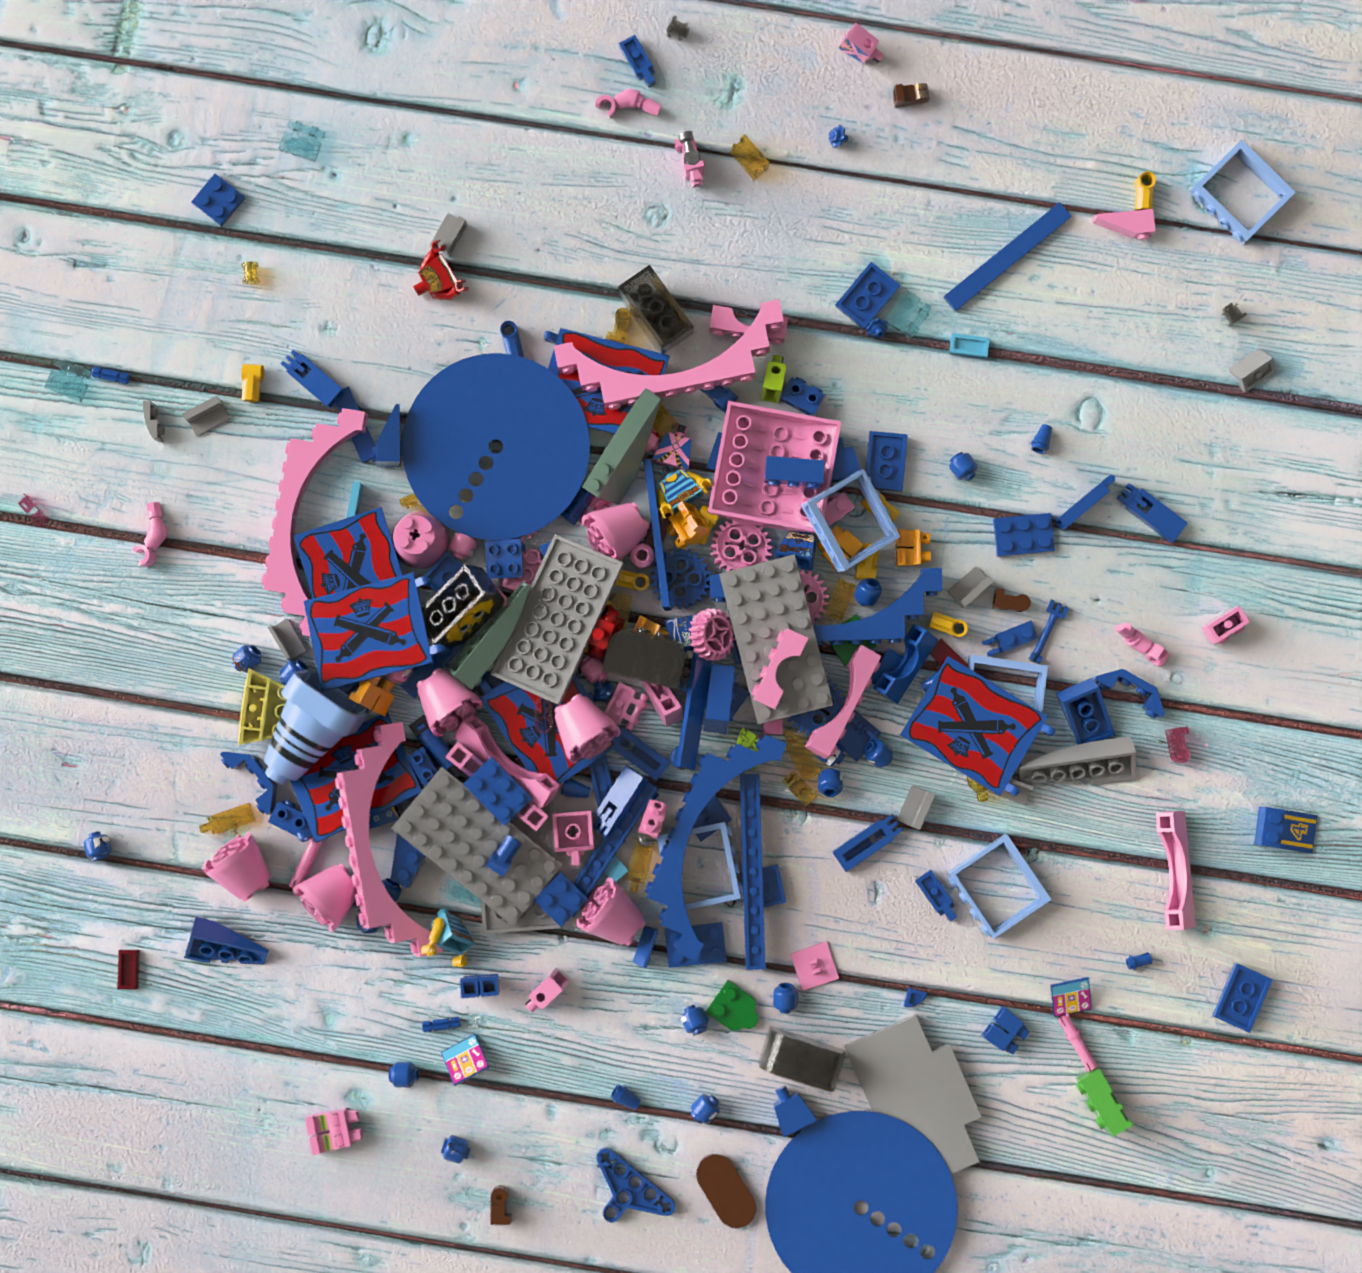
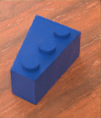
[703,664,738,734]
[390,833,426,888]

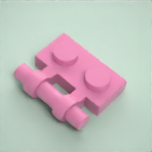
[604,682,649,731]

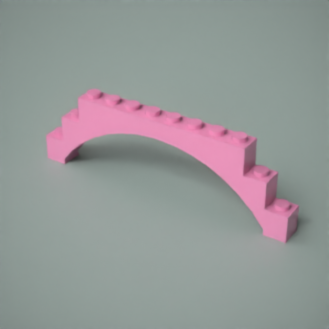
[554,299,784,410]
[262,408,368,636]
[335,722,443,957]

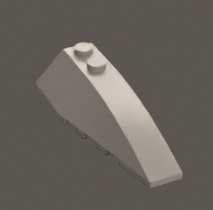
[1019,736,1136,785]

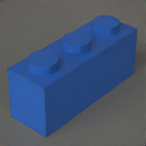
[764,456,825,489]

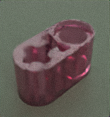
[534,697,553,734]

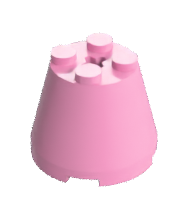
[582,502,649,561]
[392,511,450,569]
[416,668,483,737]
[555,694,621,763]
[202,832,271,902]
[293,863,357,933]
[576,878,646,946]

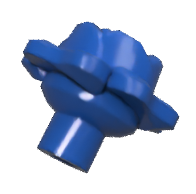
[829,125,848,148]
[866,318,888,338]
[593,682,614,701]

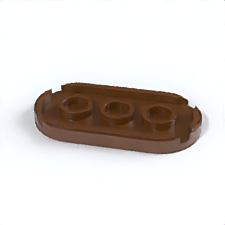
[696,1154,756,1228]

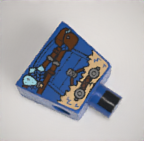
[776,531,816,571]

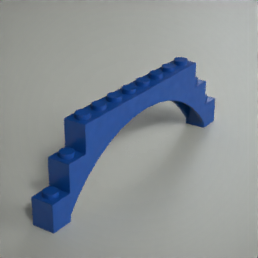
[709,568,943,645]
[644,734,787,961]

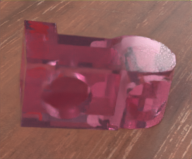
[1165,726,1191,763]

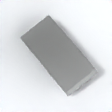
[143,401,165,442]

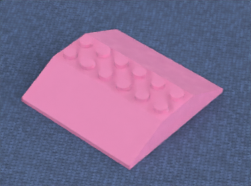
[707,401,841,533]

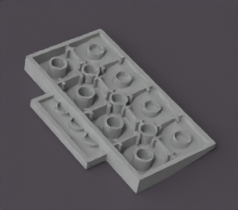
[844,1014,982,1174]

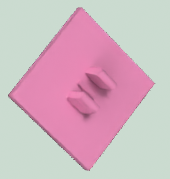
[790,941,839,991]

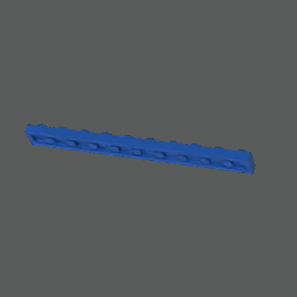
[740,774,766,970]

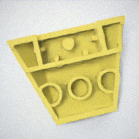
[238,668,287,745]

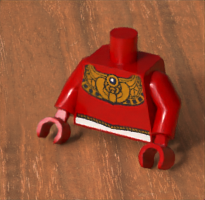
[413,240,469,300]

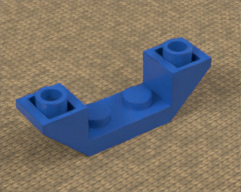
[1092,669,1165,719]
[220,752,278,815]

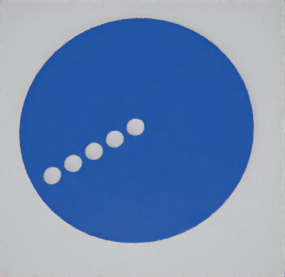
[402,353,590,540]
[765,1111,957,1273]

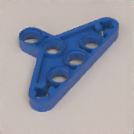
[597,1147,675,1223]

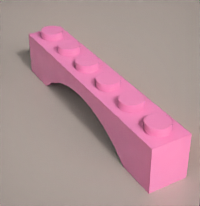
[804,645,881,759]
[454,714,561,809]
[446,742,549,831]
[1156,811,1196,930]

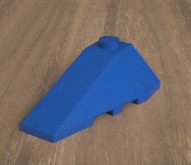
[184,917,269,964]

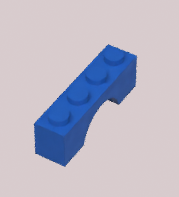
[873,624,938,704]

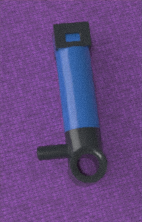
[408,715,470,780]

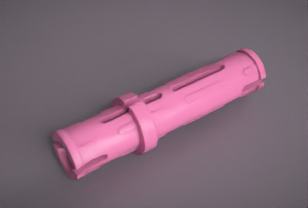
[288,837,323,888]
[1058,1014,1098,1071]

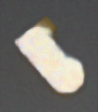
[606,308,631,344]
[782,771,818,808]

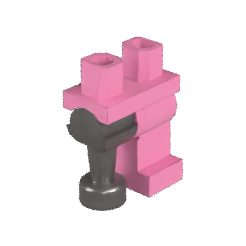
[675,131,704,188]
[638,799,668,848]

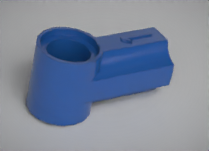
[500,321,524,357]
[699,385,738,413]
[486,835,522,877]

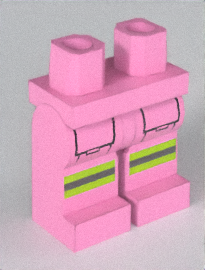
[305,1107,363,1156]

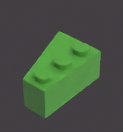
[1076,1067,1133,1137]

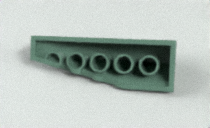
[583,388,662,505]
[447,582,530,689]

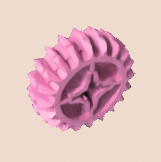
[688,608,736,661]

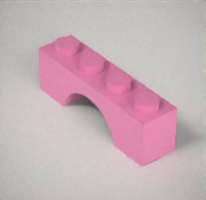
[709,305,788,345]
[751,628,808,709]

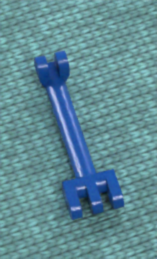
[1028,599,1069,664]

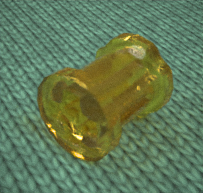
[241,262,260,285]

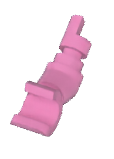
[595,89,661,118]
[132,502,167,567]
[1114,623,1169,667]

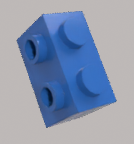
[780,377,825,416]
[268,799,310,837]

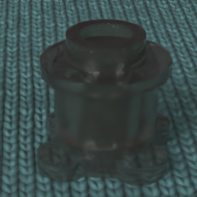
[666,15,690,41]
[1221,302,1247,327]

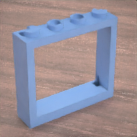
[1190,140,1296,244]
[801,469,900,572]
[967,655,1048,735]
[657,822,743,910]
[947,834,1051,939]

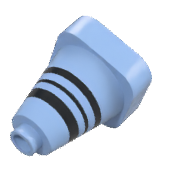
[264,669,370,785]

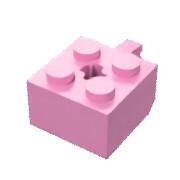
[552,810,595,866]

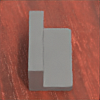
[430,214,468,257]
[1229,349,1276,393]
[182,396,230,436]
[948,567,994,608]
[268,618,308,661]
[989,779,1035,805]
[897,786,935,830]

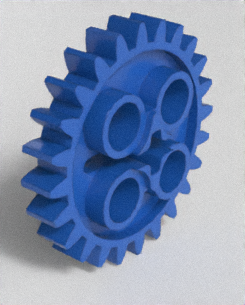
[650,548,711,610]
[787,679,845,736]

